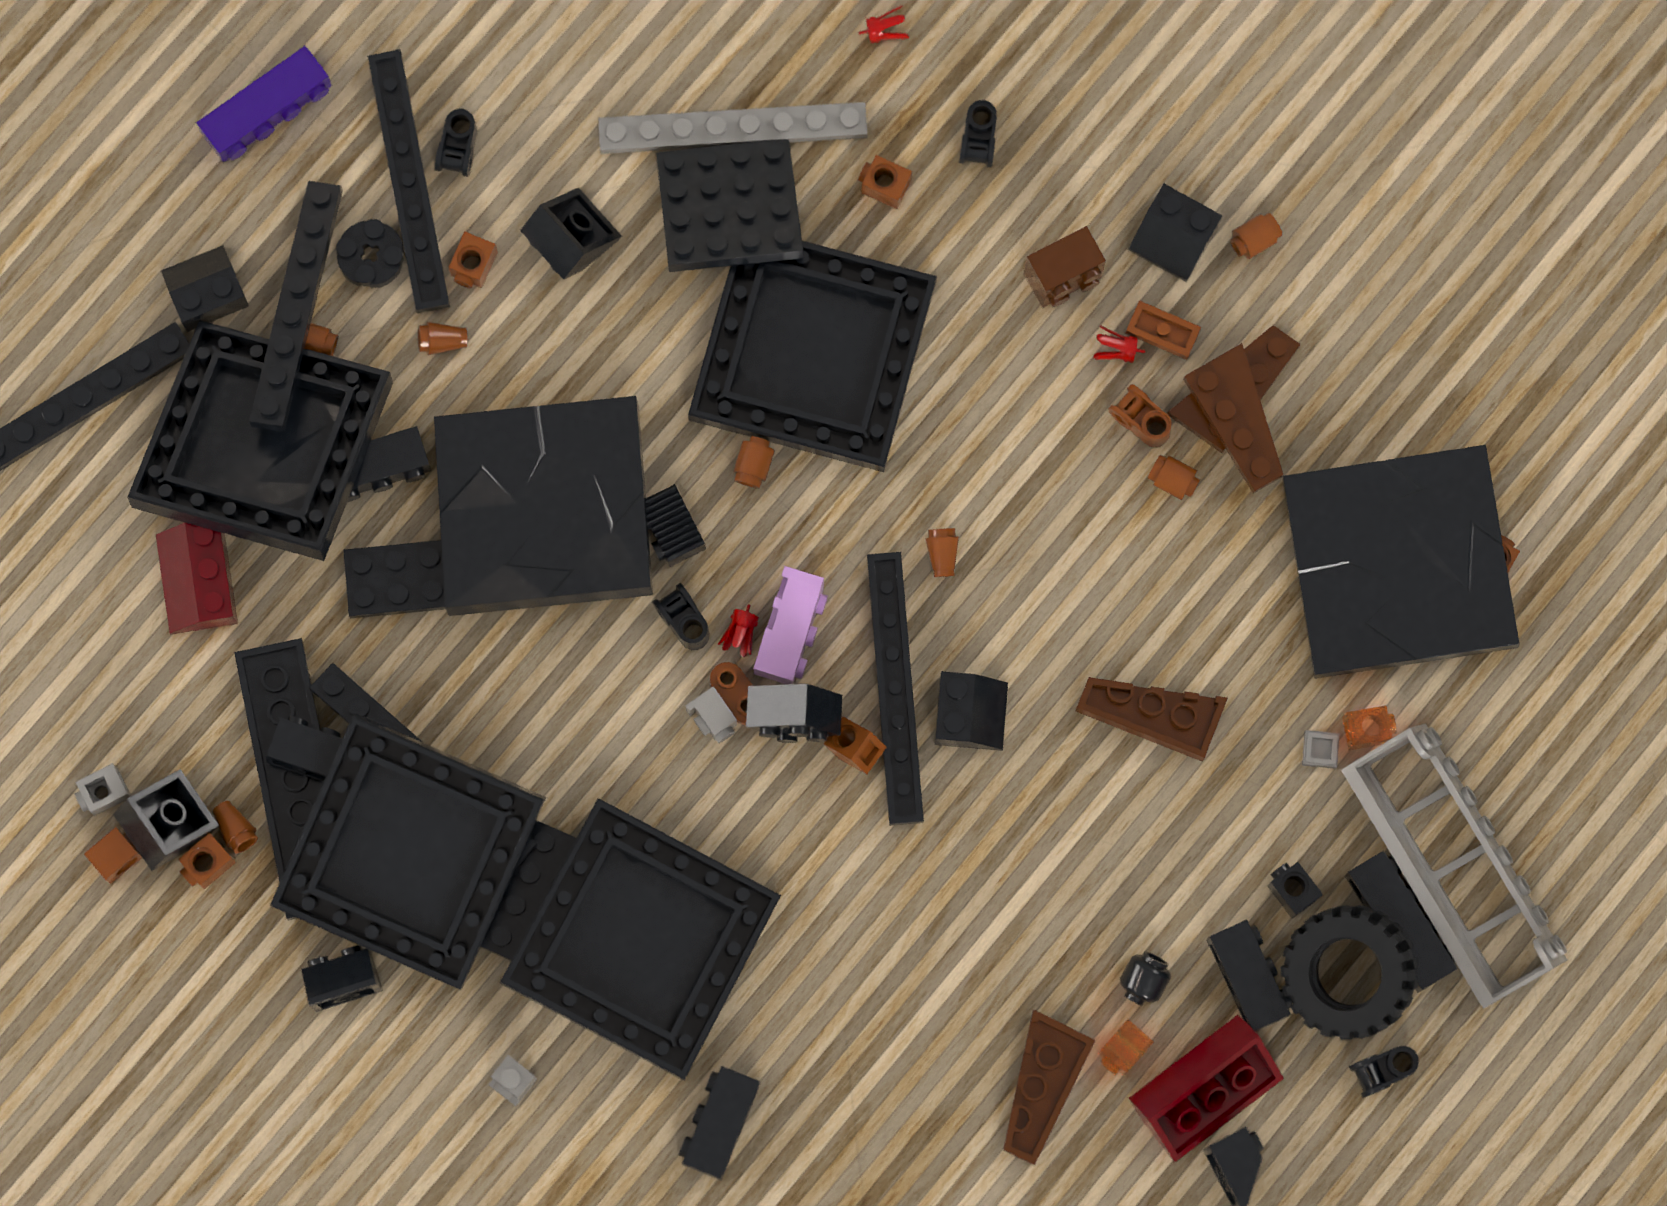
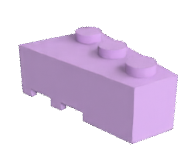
[754,566,828,684]

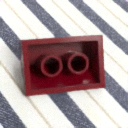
[156,522,238,635]

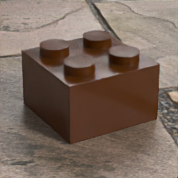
[1023,226,1106,308]

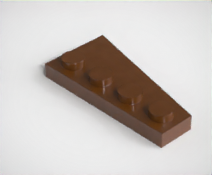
[1167,325,1301,453]
[1183,343,1284,494]
[1075,677,1228,762]
[1003,1009,1096,1166]

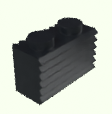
[646,484,706,567]

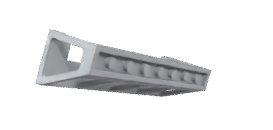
[1341,723,1567,1009]

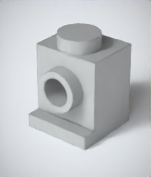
[685,686,737,744]
[75,763,131,816]
[489,1055,538,1106]

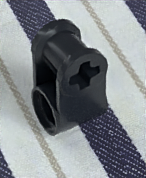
[959,100,997,168]
[435,109,477,177]
[652,583,709,650]
[1349,1046,1419,1098]

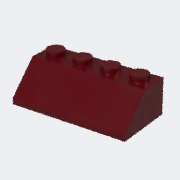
[1128,1014,1284,1162]

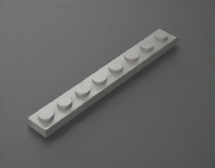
[598,102,867,154]

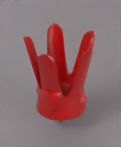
[858,5,909,44]
[1093,325,1145,363]
[718,604,759,657]

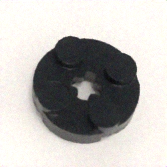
[336,219,404,288]

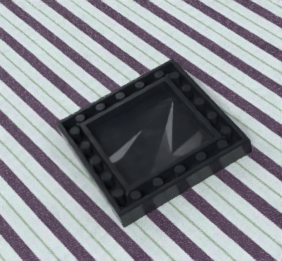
[688,241,937,472]
[127,320,393,561]
[434,396,653,616]
[1283,445,1520,679]
[270,713,546,990]
[499,798,781,1080]

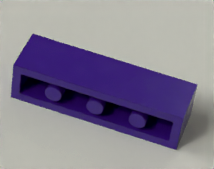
[196,45,332,163]

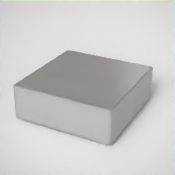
[1302,730,1340,769]

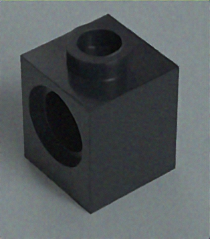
[1267,862,1323,919]

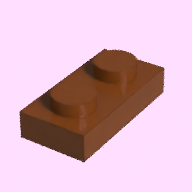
[1125,300,1201,360]

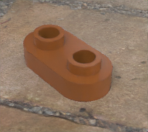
[710,662,753,725]

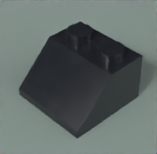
[1128,183,1223,282]
[520,187,622,280]
[161,245,249,332]
[934,671,1008,751]
[301,945,383,1012]
[1203,1127,1264,1206]

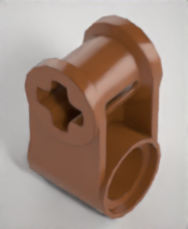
[1108,384,1172,447]

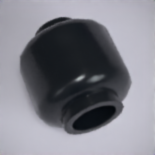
[1120,951,1171,1005]

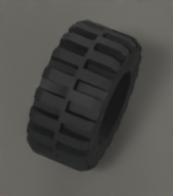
[1280,905,1419,1040]

